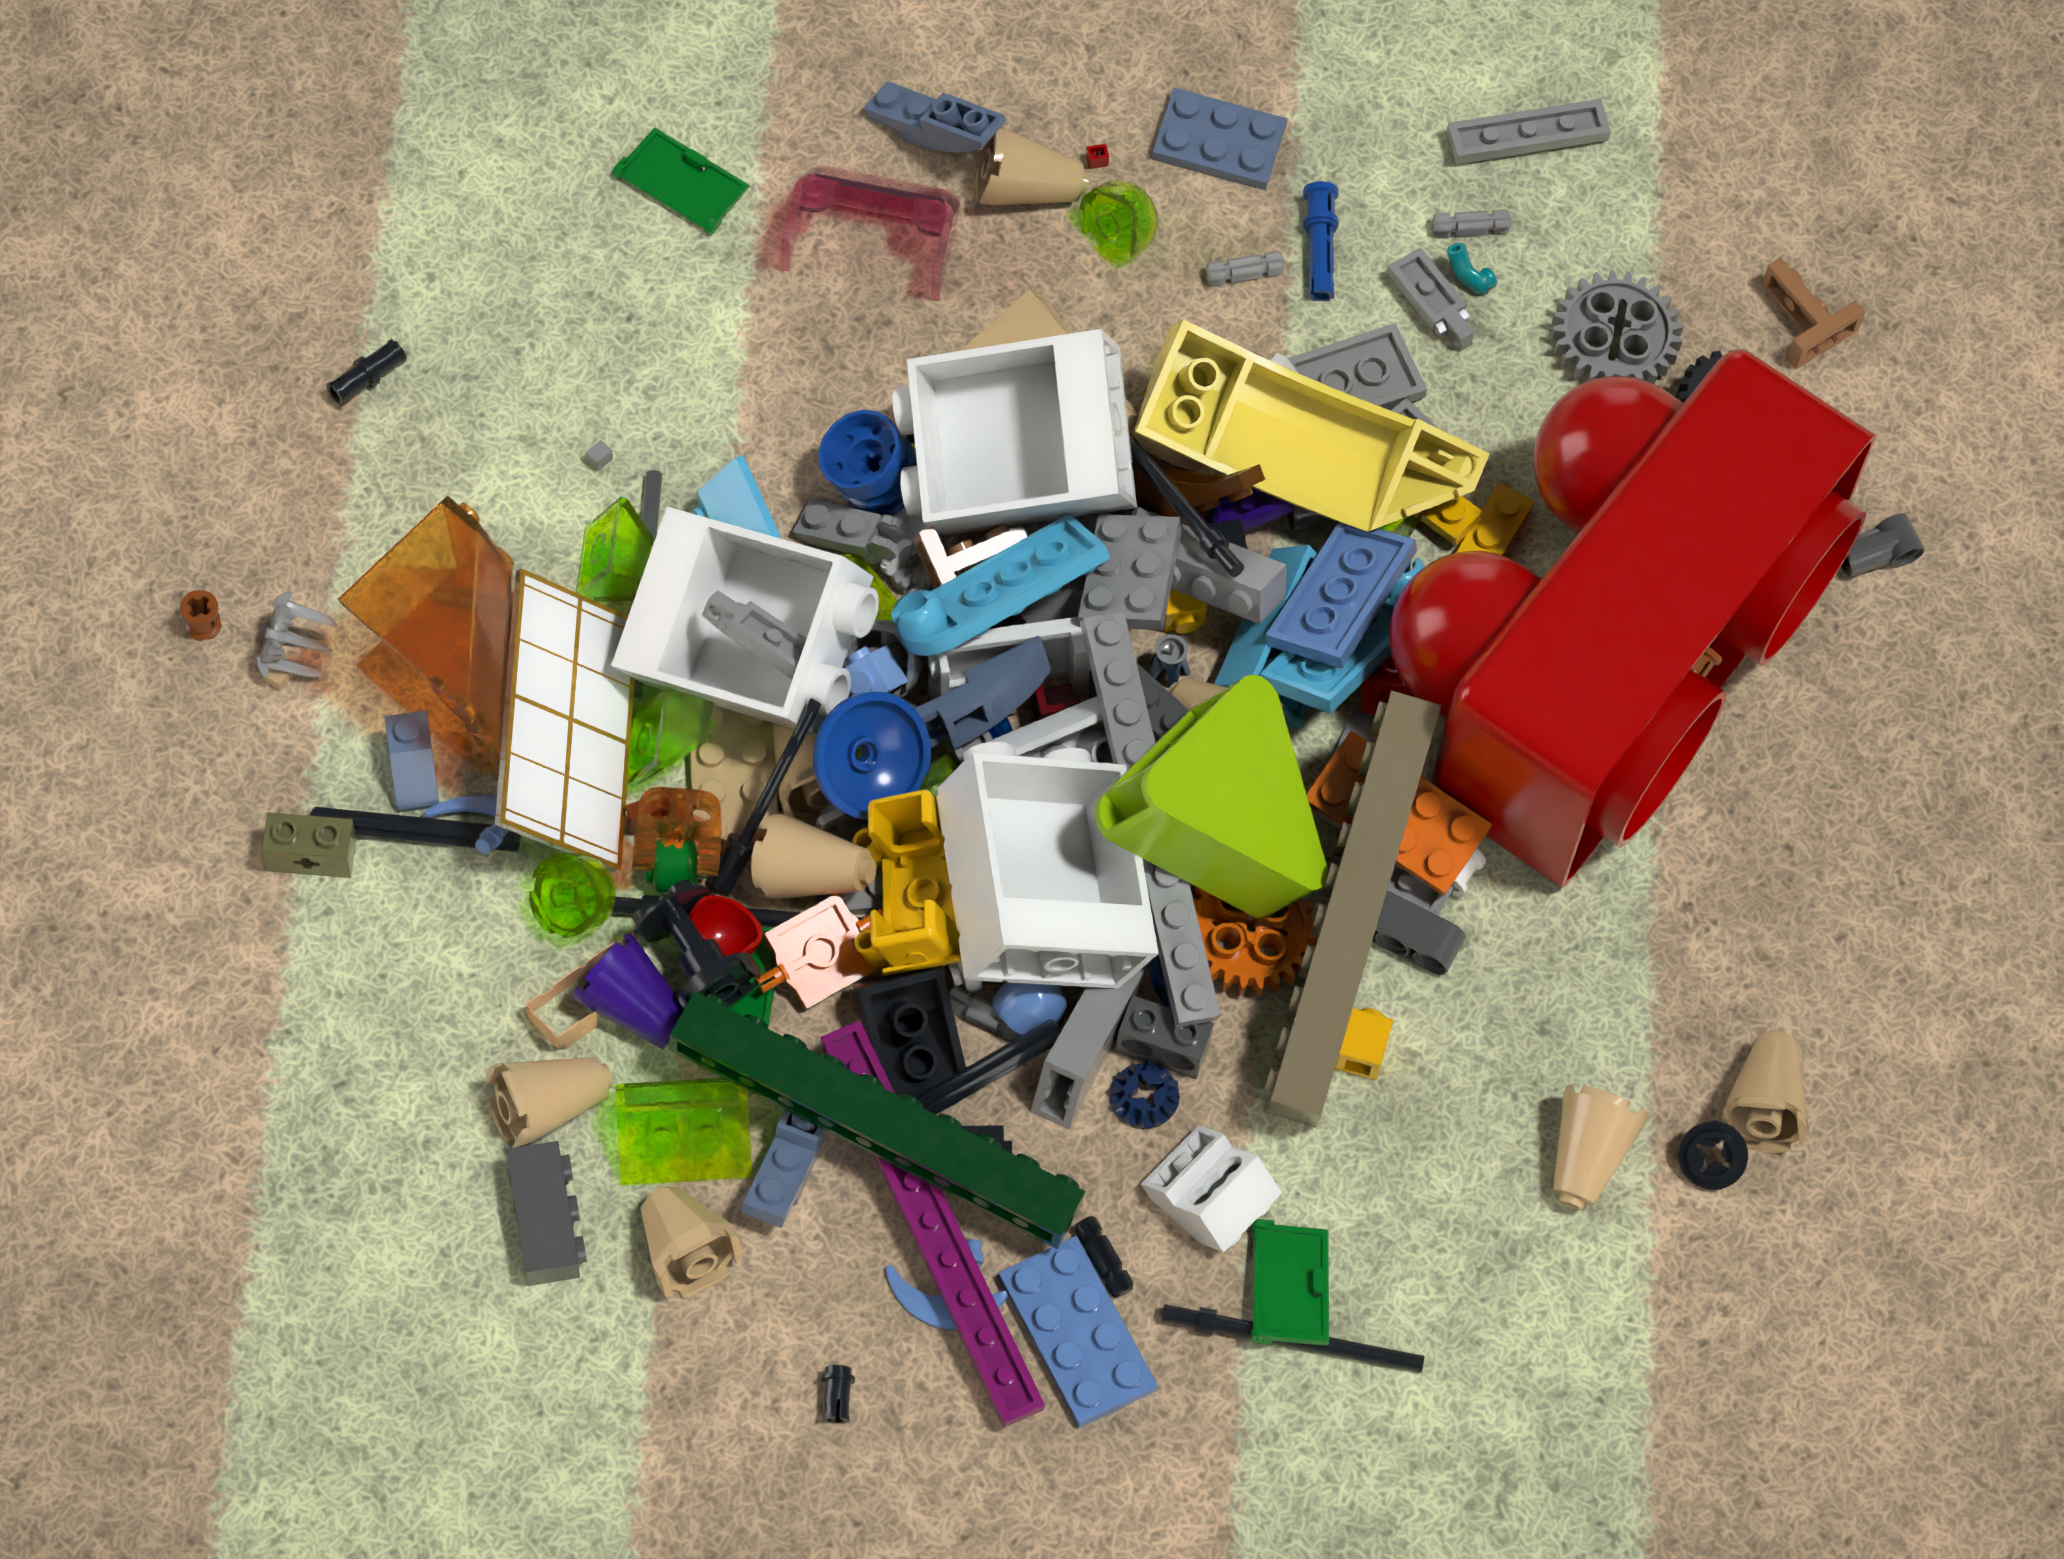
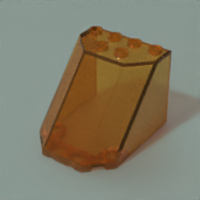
[338,495,519,783]

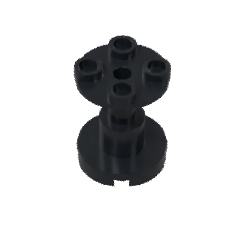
[632,879,761,1011]

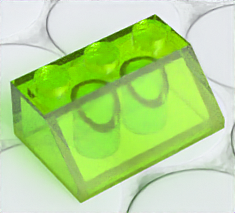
[615,1078,752,1185]

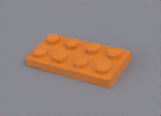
[1307,730,1493,896]

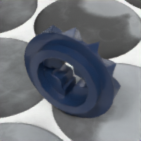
[1110,1060,1180,1128]

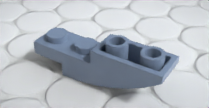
[864,81,1006,153]
[915,636,1052,749]
[741,1110,828,1228]

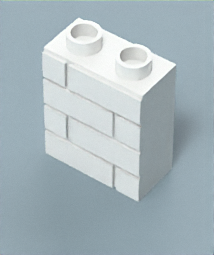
[892,329,1137,536]
[611,507,879,736]
[936,742,1159,989]

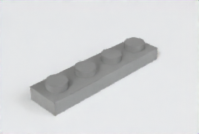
[1446,99,1611,164]

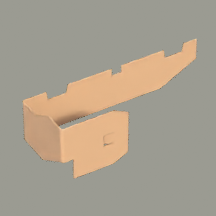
[526,928,635,1049]

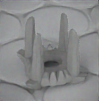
[256,591,337,678]

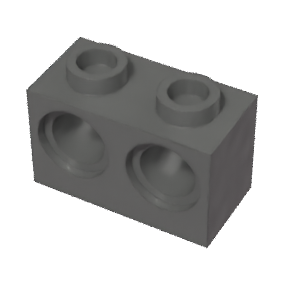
[1115,995,1214,1079]

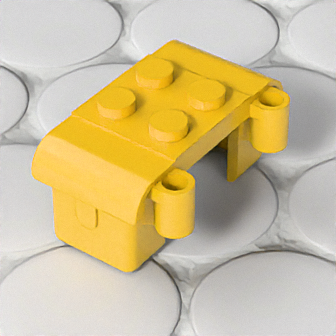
[852,790,962,976]

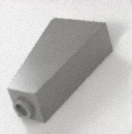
[1030,969,1145,1130]

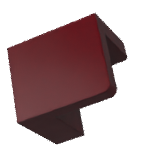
[1030,684,1081,721]

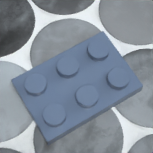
[1151,88,1288,191]

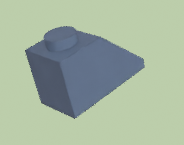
[384,710,439,813]

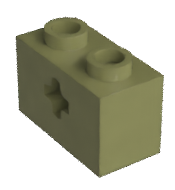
[262,812,356,878]

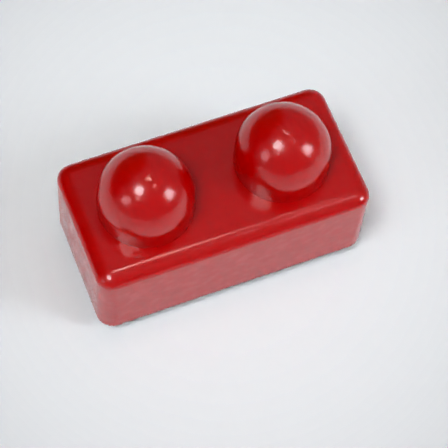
[1389,349,1876,888]

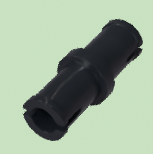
[326,339,407,406]

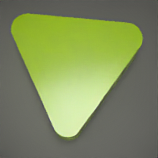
[1094,675,1328,918]

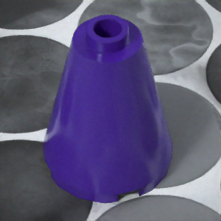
[571,933,683,1050]

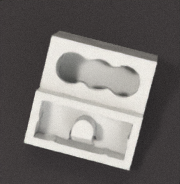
[1141,1125,1282,1252]

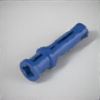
[1303,181,1339,301]

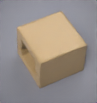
[263,669,294,691]

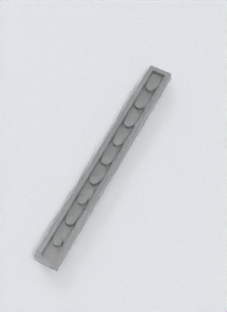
[1080,611,1221,1027]

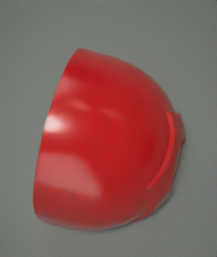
[689,895,763,956]

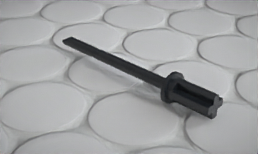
[709,698,822,894]

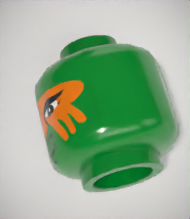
[646,839,706,894]

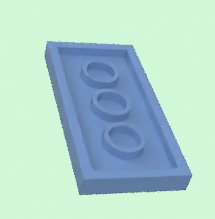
[1266,522,1417,669]
[998,1236,1158,1428]

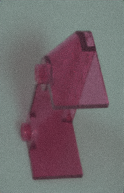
[781,165,960,301]

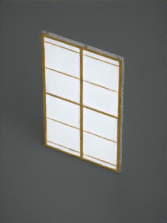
[495,568,635,873]

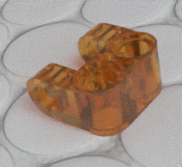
[632,787,722,877]

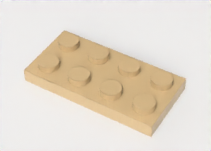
[688,700,778,859]

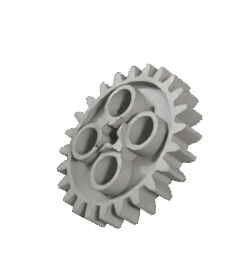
[1551,270,1683,384]

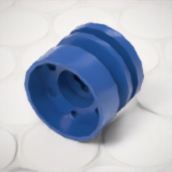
[818,410,917,516]

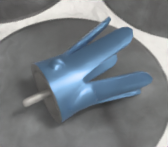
[1149,634,1191,688]

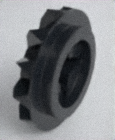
[1678,1120,1748,1190]

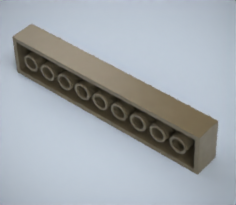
[1262,691,1441,1127]

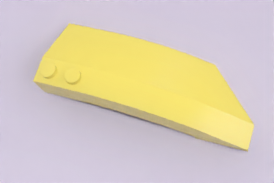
[1134,319,1490,532]

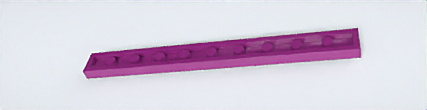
[820,1020,1045,1427]

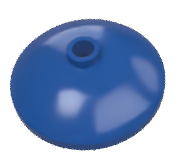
[813,691,931,820]

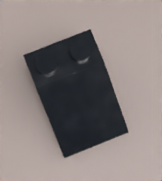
[852,966,966,1098]

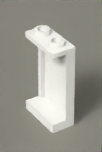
[927,617,1091,700]

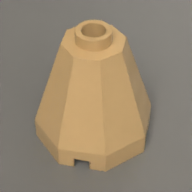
[641,1187,743,1297]

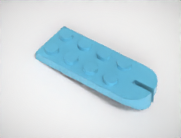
[891,513,1111,656]
[1260,558,1425,714]

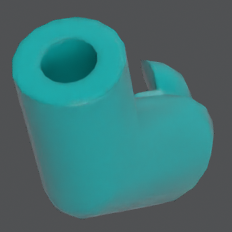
[1446,243,1497,295]

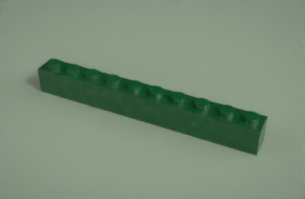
[669,992,1086,1250]

